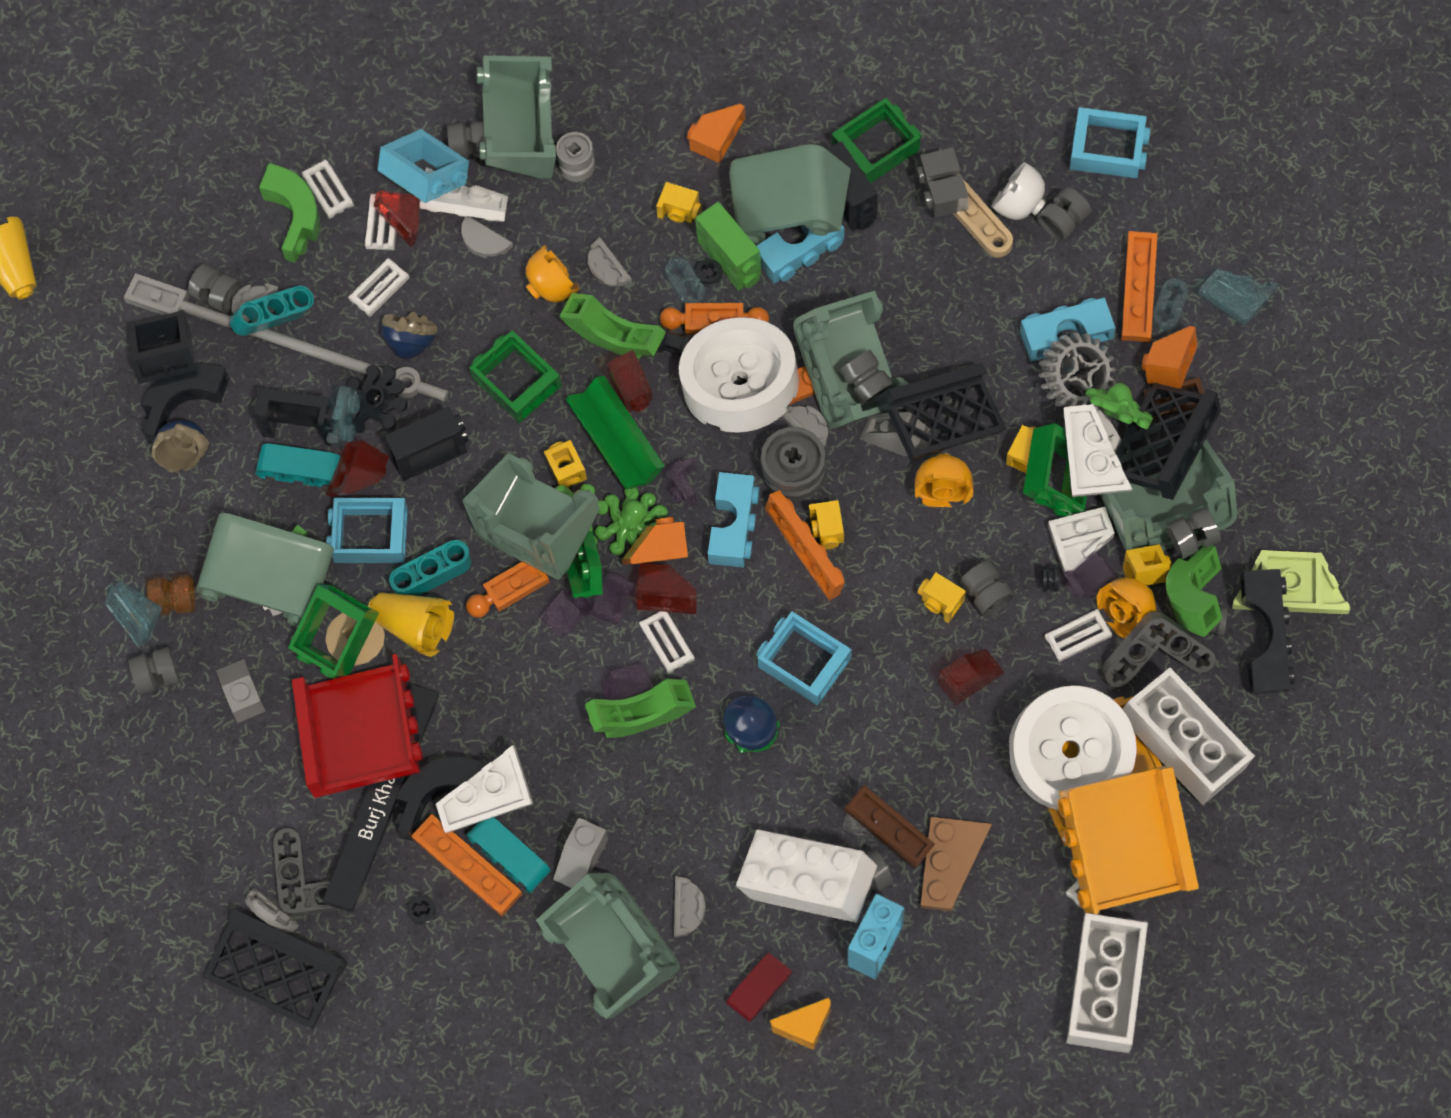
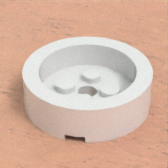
[679,318,799,432]
[1009,686,1136,810]

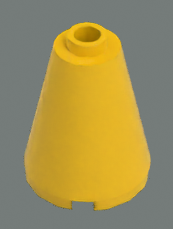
[0,217,37,300]
[368,592,454,657]

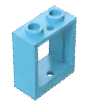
[1070,107,1151,178]
[378,129,469,203]
[326,498,408,563]
[756,611,852,706]
[848,894,904,980]

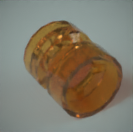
[147,574,195,617]

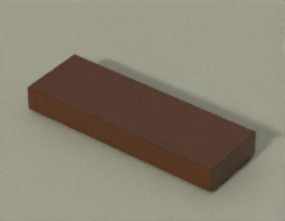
[843,785,935,869]

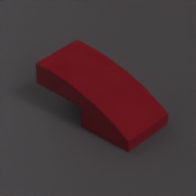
[726,952,793,1022]

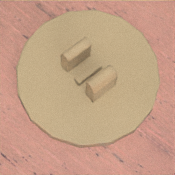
[325,613,385,666]

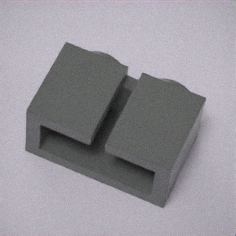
[916,147,969,218]

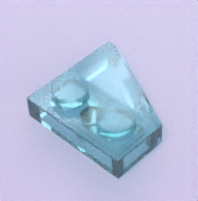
[1198,269,1279,326]
[327,386,360,448]
[104,582,162,647]

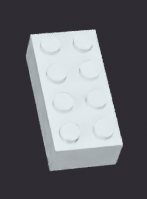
[1123,668,1255,805]
[736,830,877,923]
[1067,913,1148,1053]

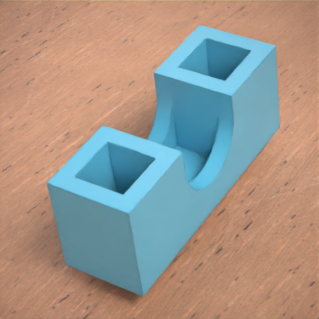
[756,225,844,284]
[1020,297,1115,362]
[708,472,760,568]

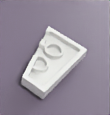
[1063,404,1132,497]
[436,745,533,833]

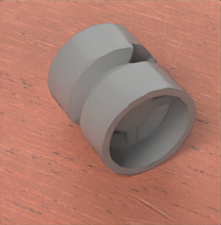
[556,132,595,182]

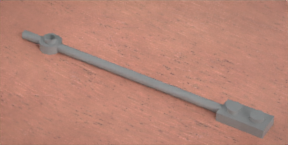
[124,273,449,402]

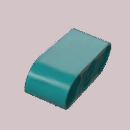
[230,286,314,336]
[255,444,344,489]
[389,540,472,596]
[466,818,551,894]

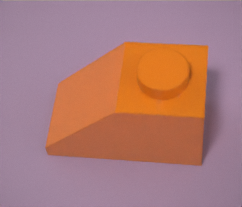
[687,104,745,163]
[1142,326,1198,389]
[622,517,688,565]

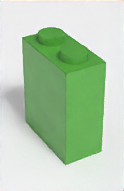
[695,202,761,291]

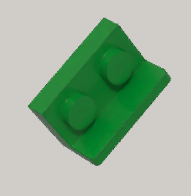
[567,531,603,598]

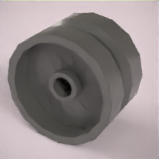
[761,427,826,501]

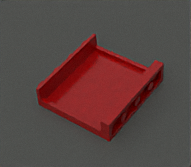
[292,654,423,798]

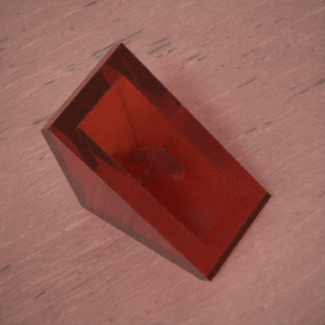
[373,191,420,247]

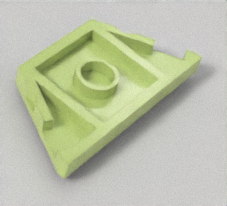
[1232,550,1350,614]

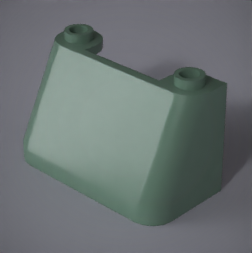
[477,56,556,179]
[729,144,851,246]
[793,291,909,429]
[1100,440,1238,551]
[462,453,600,579]
[195,513,334,627]
[536,873,681,1019]

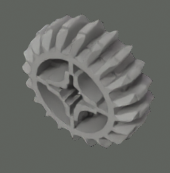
[1038,333,1117,407]

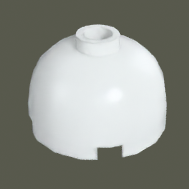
[991,162,1045,220]

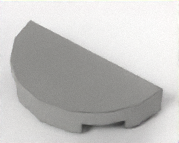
[461,216,513,258]
[588,237,632,286]
[232,283,279,322]
[781,406,828,447]
[674,876,706,938]
[245,888,299,933]

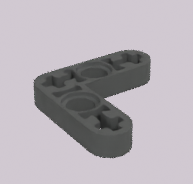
[1102,612,1216,687]
[273,828,369,916]

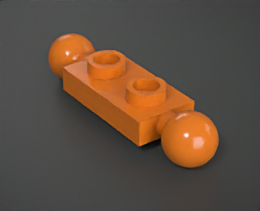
[660,303,769,334]
[466,562,550,618]

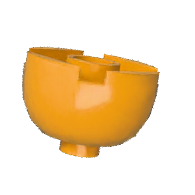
[526,245,581,303]
[915,453,973,507]
[1097,577,1156,638]

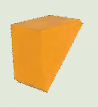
[770,998,831,1050]

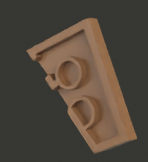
[920,817,992,911]

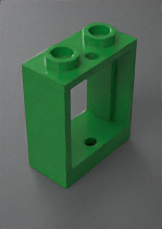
[832,98,921,183]
[469,330,562,424]
[1023,423,1087,517]
[288,584,379,679]

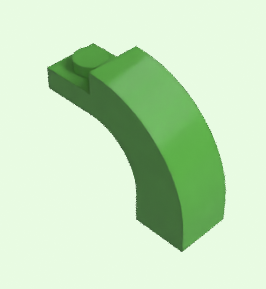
[259,163,320,263]
[559,293,666,360]
[1166,545,1223,637]
[585,679,696,738]

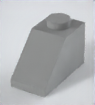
[859,412,929,456]
[216,659,266,723]
[553,818,608,888]

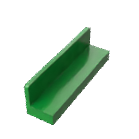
[566,376,665,489]

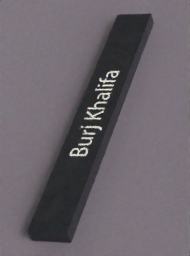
[323,684,439,913]

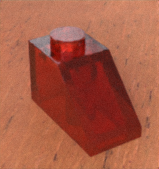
[607,350,653,412]
[326,440,389,497]
[636,563,697,614]
[938,649,1004,706]

